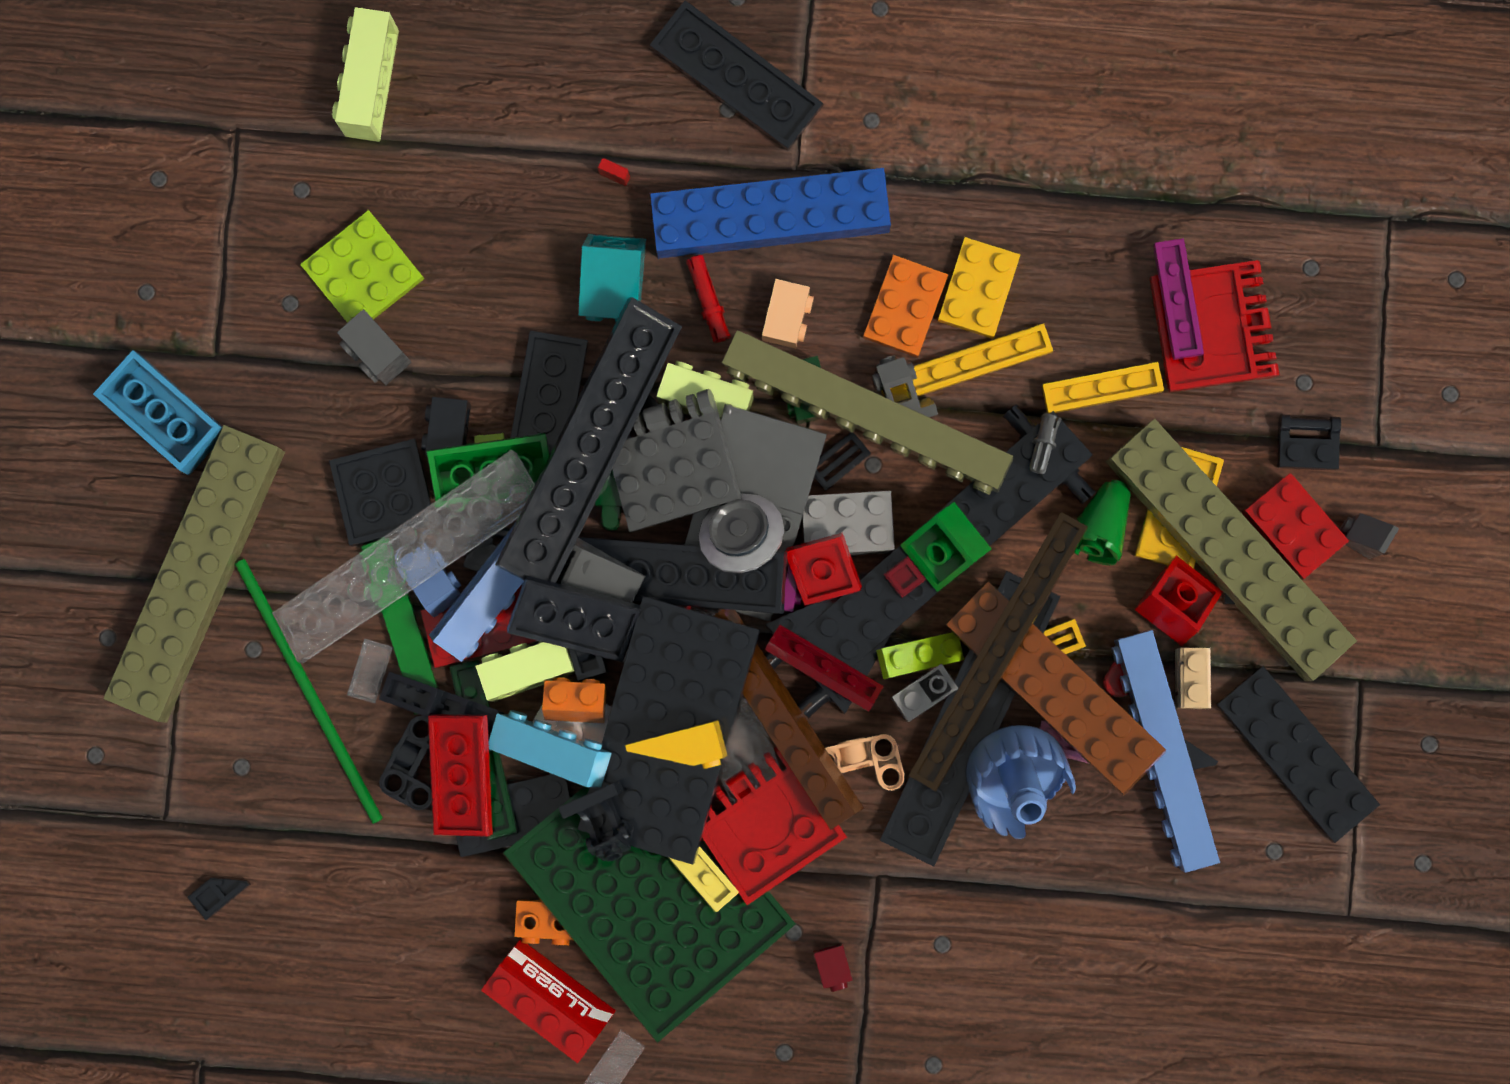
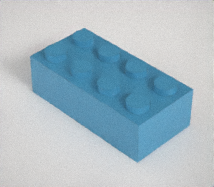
[93,350,223,475]

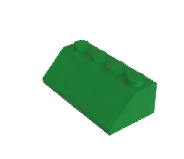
[427,433,551,509]

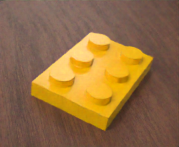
[938,237,1020,339]

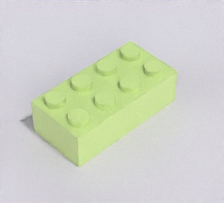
[332,7,399,142]

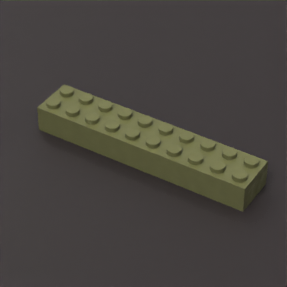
[722,330,1013,495]
[1105,419,1357,681]
[103,425,285,723]

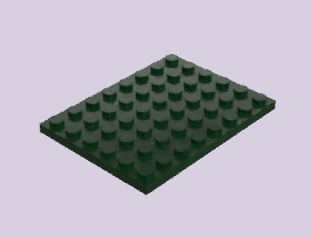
[503,787,796,1043]

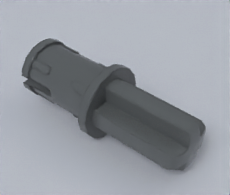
[1029,413,1061,474]

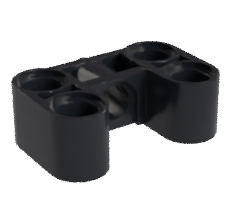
[379,716,432,810]

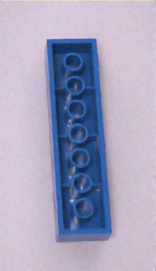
[650,168,891,259]

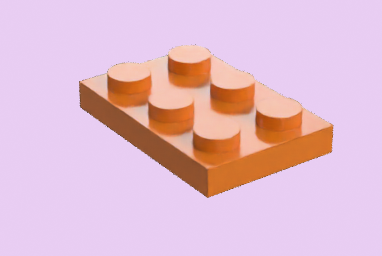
[863,255,948,358]

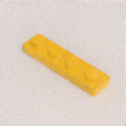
[1041,362,1164,414]

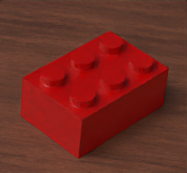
[1241,473,1349,580]

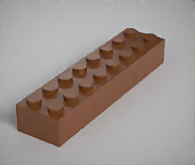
[946,582,1166,796]

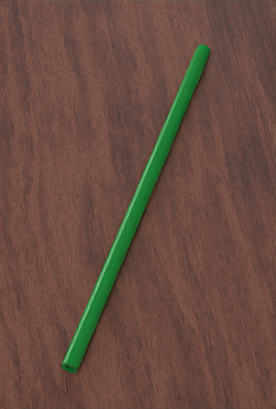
[235,559,383,824]

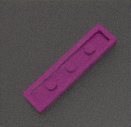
[1153,238,1204,360]

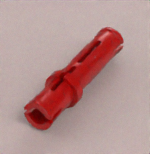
[686,255,731,343]

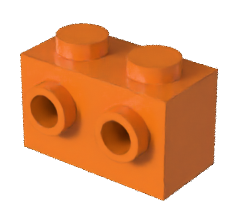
[542,677,607,723]
[514,899,572,945]

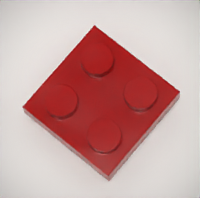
[785,532,862,606]

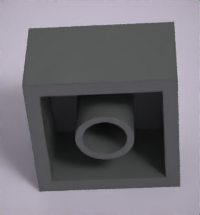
[337,309,412,385]

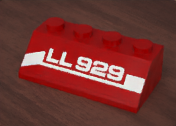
[481,939,616,1063]

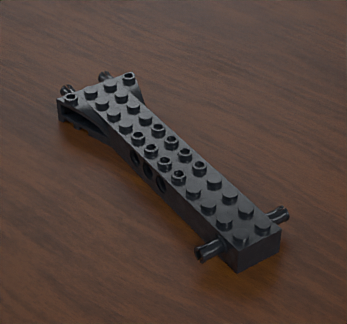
[764,404,1096,718]

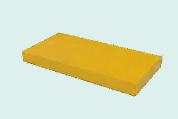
[1134,447,1224,569]

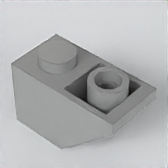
[891,664,959,722]

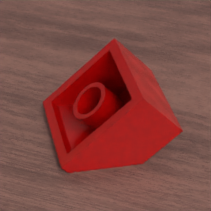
[1135,555,1223,646]

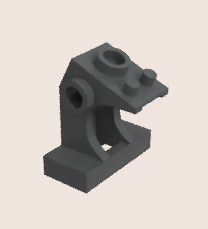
[872,355,938,417]

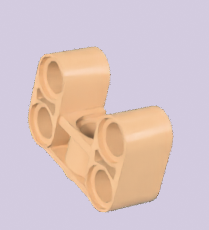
[825,734,904,790]

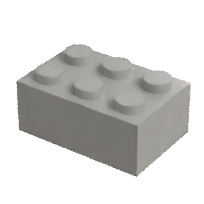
[802,491,895,556]

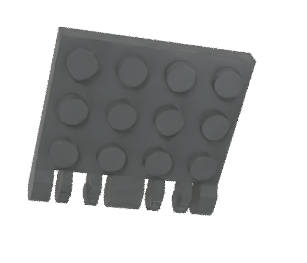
[612,389,742,532]

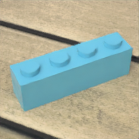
[489,710,612,787]

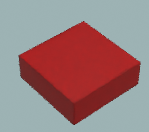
[598,158,630,186]

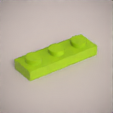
[876,632,965,679]

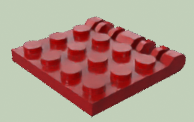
[1149,260,1280,393]
[702,746,847,905]

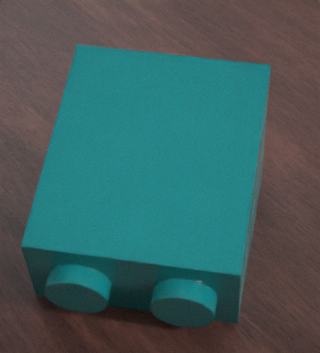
[579,234,646,322]

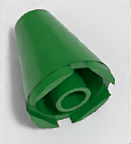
[1074,480,1131,565]

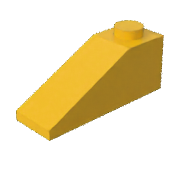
[625,720,728,769]

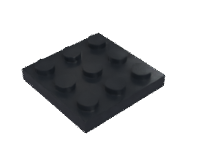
[329,439,437,547]

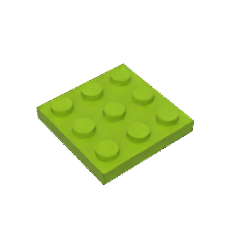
[300,210,424,323]

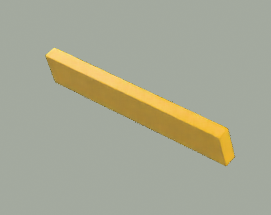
[881,323,1053,403]

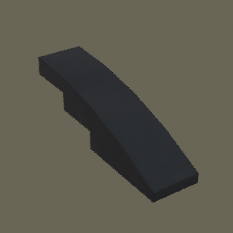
[379,672,504,739]

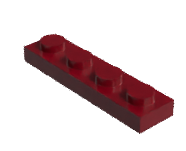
[765,625,884,711]

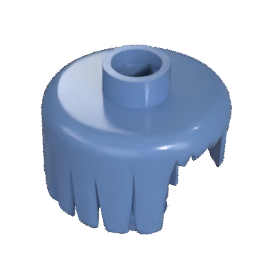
[966,725,1076,839]

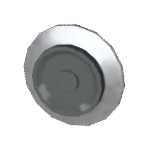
[699,493,785,573]

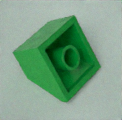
[900,502,992,592]

